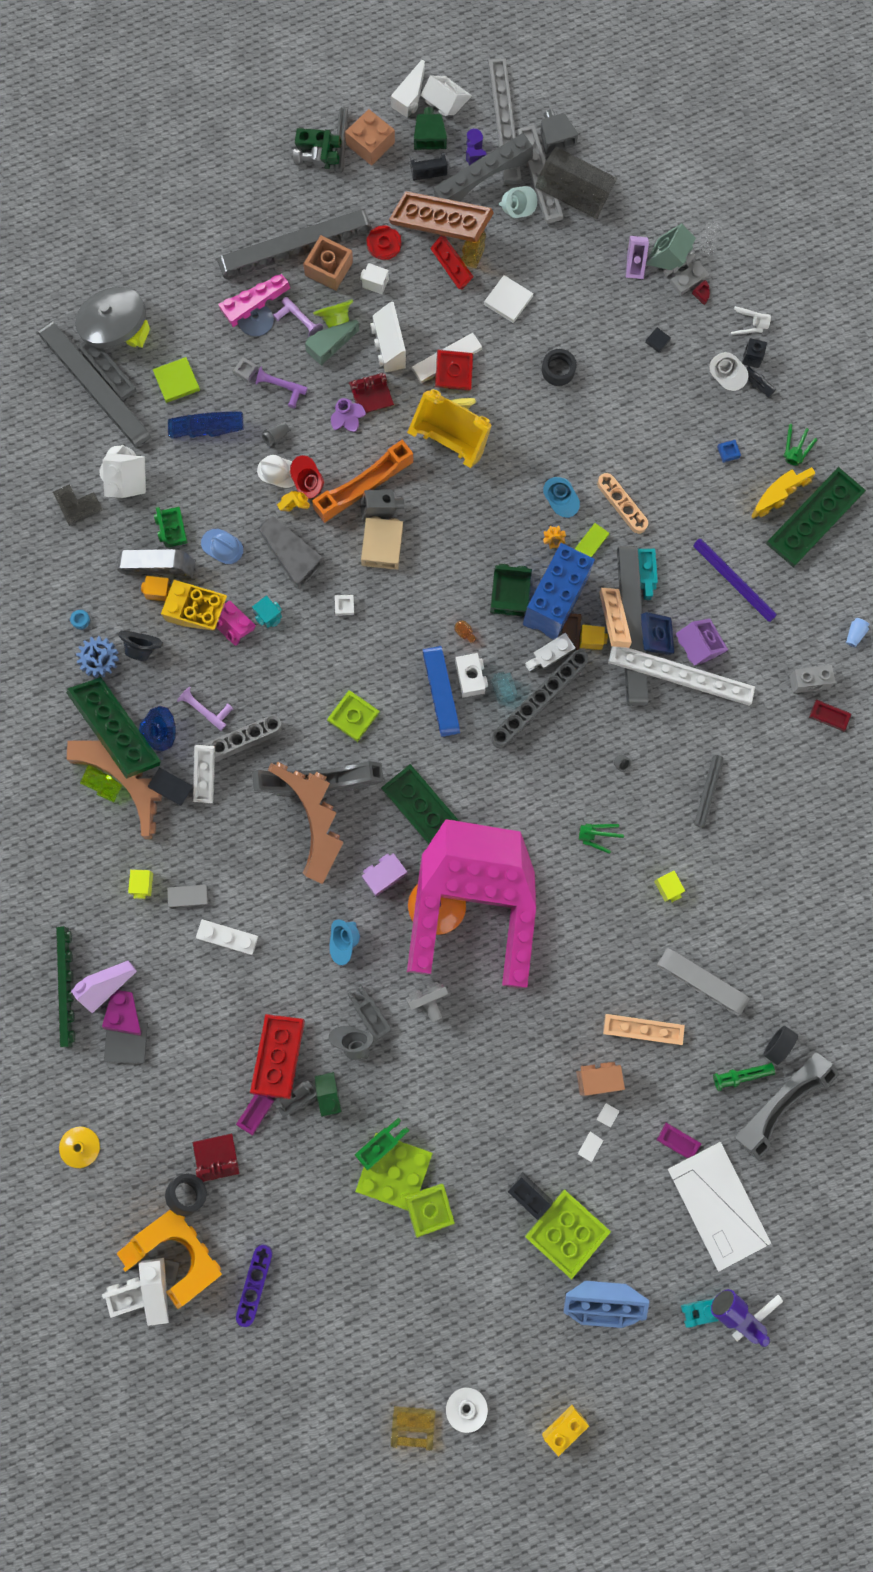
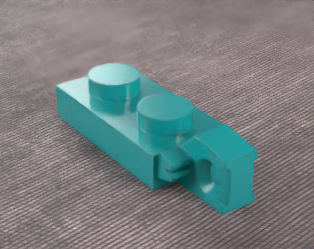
[638,548,658,600]

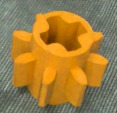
[543,526,566,549]

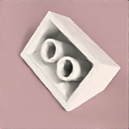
[370,302,406,372]

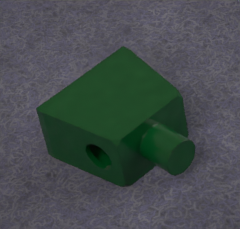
[414,107,447,150]

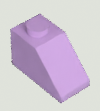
[626,236,649,279]

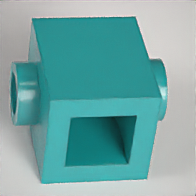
[252,595,282,629]

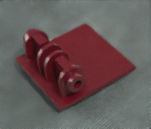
[349,373,394,413]
[192,1133,240,1182]

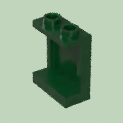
[490,564,532,617]

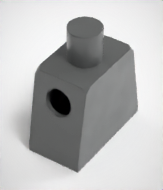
[540,109,578,155]
[360,490,405,522]

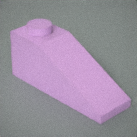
[71,961,137,1013]

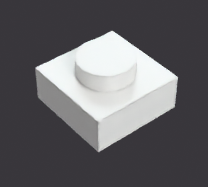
[335,595,354,616]

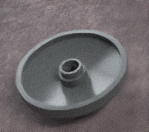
[75,287,146,348]

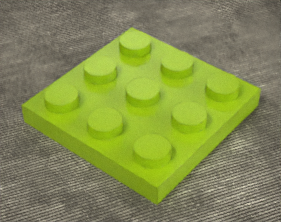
[355,1133,432,1211]
[525,1189,611,1280]

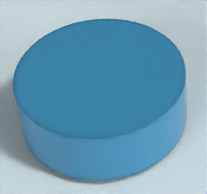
[70,610,90,630]

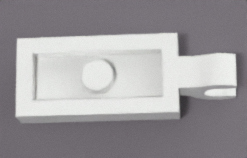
[525,633,575,672]

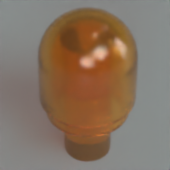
[454,620,477,644]

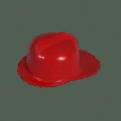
[290,455,324,499]

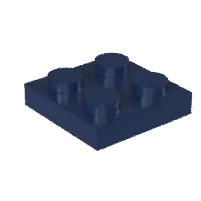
[641,612,675,655]

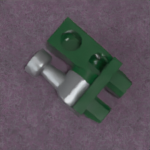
[293,128,342,169]

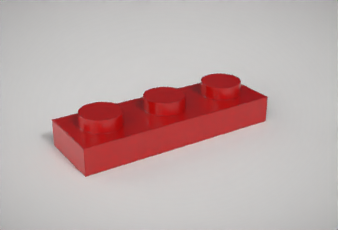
[430,235,474,289]

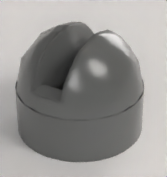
[614,755,631,772]

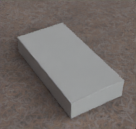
[167,885,208,908]

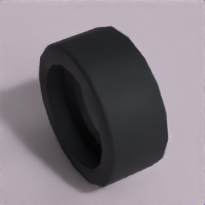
[542,349,577,386]
[763,1025,798,1065]
[165,1173,207,1216]

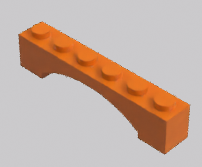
[312,439,413,523]

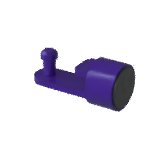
[711,1289,770,1347]

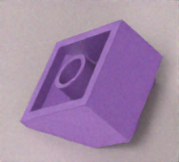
[676,619,728,666]

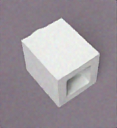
[360,263,389,294]

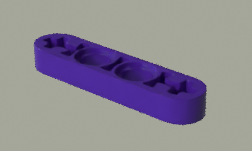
[236,1244,273,1327]

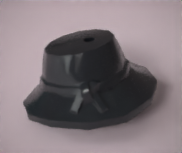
[118,630,163,661]

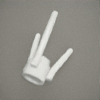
[731,306,771,336]

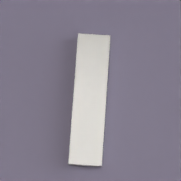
[412,333,482,384]

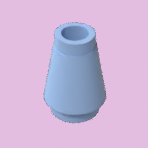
[846,618,869,647]

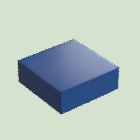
[717,440,741,463]

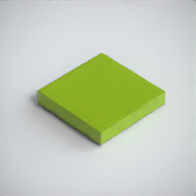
[152,357,200,403]
[327,690,380,742]
[404,1183,455,1238]

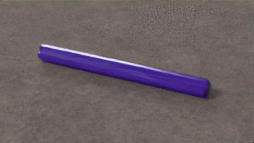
[693,539,777,622]

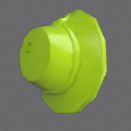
[313,299,354,328]

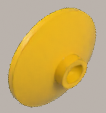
[59,1127,100,1168]

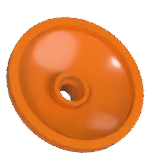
[408,884,466,935]

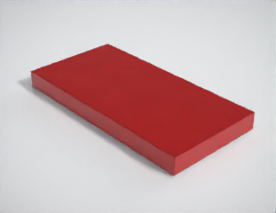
[250,1014,305,1099]

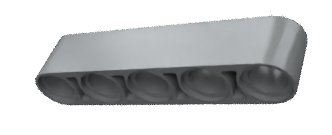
[192,715,282,762]
[657,948,750,1016]

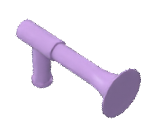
[273,297,323,337]
[177,687,233,731]

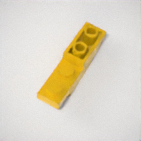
[751,467,815,519]

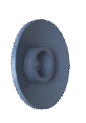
[238,306,274,336]

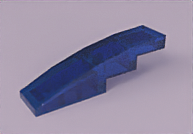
[168,411,244,439]

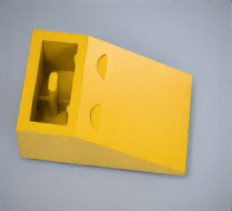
[161,580,227,631]

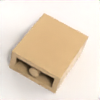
[361,516,403,570]

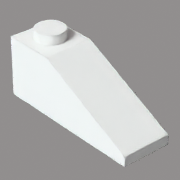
[391,60,425,118]
[139,1258,169,1326]

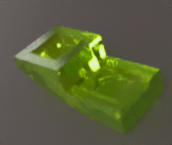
[80,765,122,802]

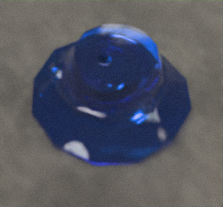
[139,706,176,752]

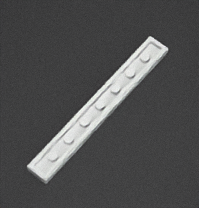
[608,646,755,706]

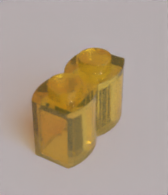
[461,231,486,269]

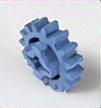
[76,636,119,678]

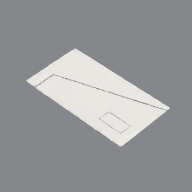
[668,1142,771,1271]

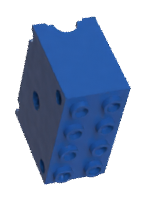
[523,543,595,640]

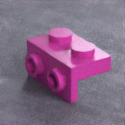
[216,601,256,646]

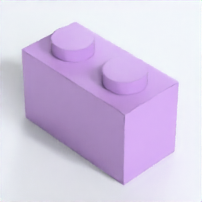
[362,853,407,897]

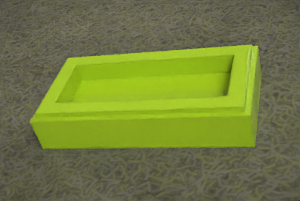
[575,523,610,557]

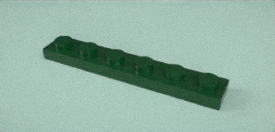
[56,926,75,1048]

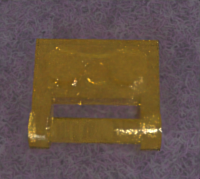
[390,1406,435,1451]

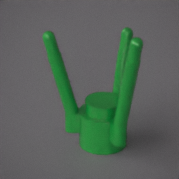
[783,424,817,466]
[578,824,624,854]

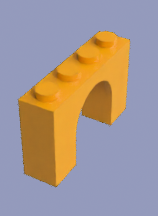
[130,1210,222,1309]

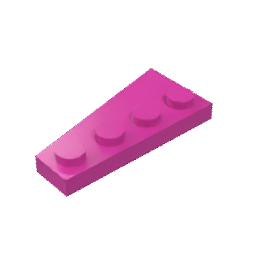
[218,274,290,327]

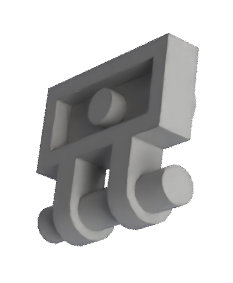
[663,252,709,296]

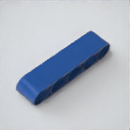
[422,646,460,737]

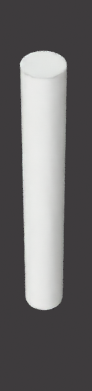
[732,1295,783,1342]

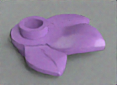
[331,398,366,432]

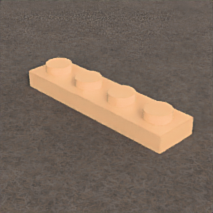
[599,588,632,648]
[603,1014,685,1045]

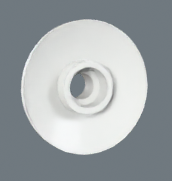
[446,1388,488,1433]

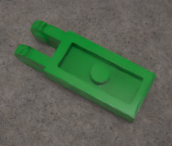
[355,1117,410,1171]

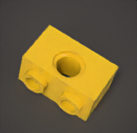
[542,1405,589,1457]

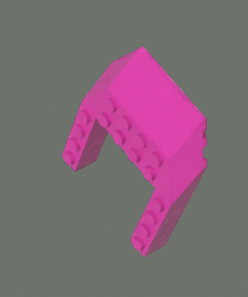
[407,819,536,988]

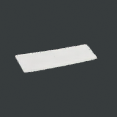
[578,1103,619,1162]

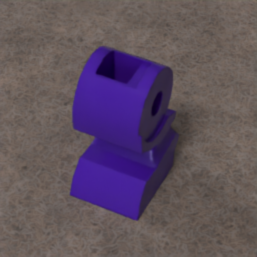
[466,128,487,165]

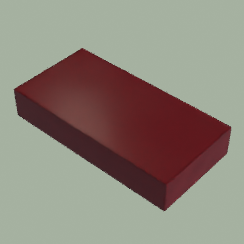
[809,699,852,732]

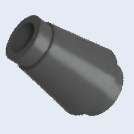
[262,422,290,446]

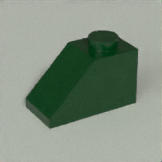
[314,1072,342,1117]

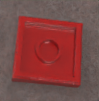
[435,350,473,390]

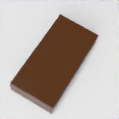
[561,613,581,651]

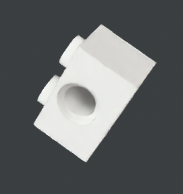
[455,653,488,698]

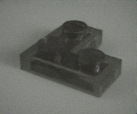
[53,484,103,526]

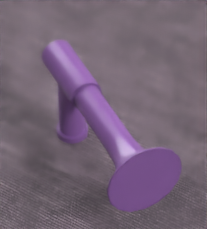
[256,366,307,408]

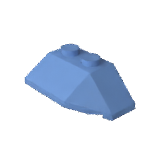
[564,1281,649,1328]

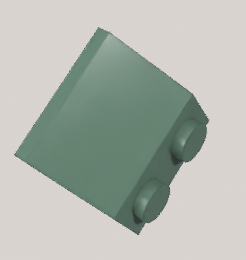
[646,223,696,270]

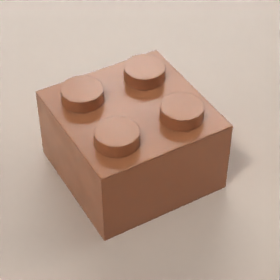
[345,109,395,166]
[304,235,353,291]
[576,1062,625,1096]

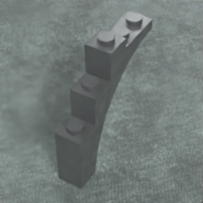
[252,761,384,797]

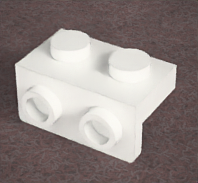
[102,1277,144,1318]

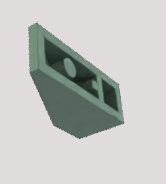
[305,320,359,366]

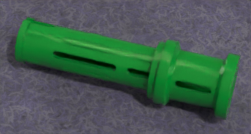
[713,1063,775,1091]

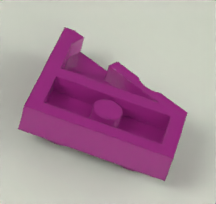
[102,990,141,1036]

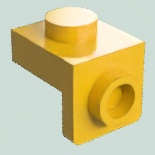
[277,491,310,512]

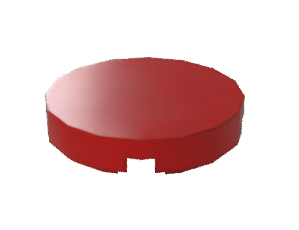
[366,225,402,260]

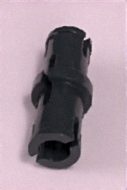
[746,366,776,398]

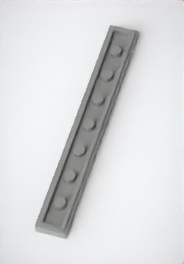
[488,58,522,185]

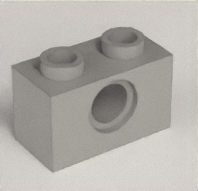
[789,665,836,693]

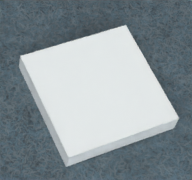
[484,275,533,323]

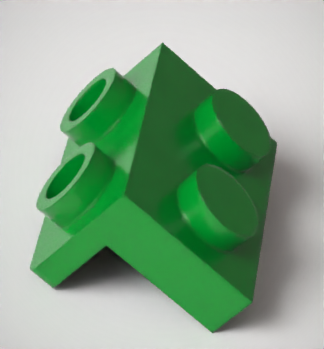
[154,507,188,548]

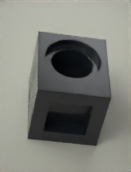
[742,338,767,368]

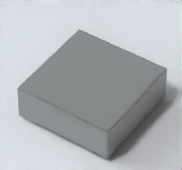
[233,357,258,383]

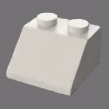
[421,75,472,116]
[103,453,146,498]

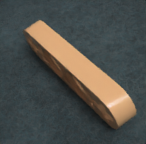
[597,473,648,534]

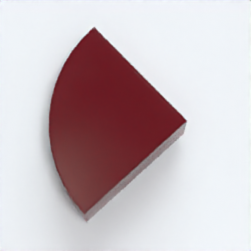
[692,280,710,305]

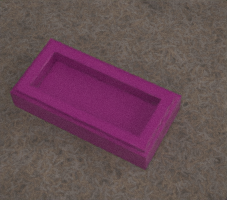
[236,1095,275,1136]
[656,1123,702,1159]

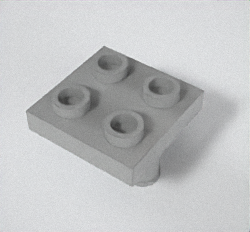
[406,982,448,1022]

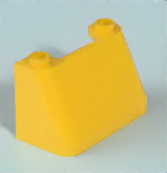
[407,389,492,468]

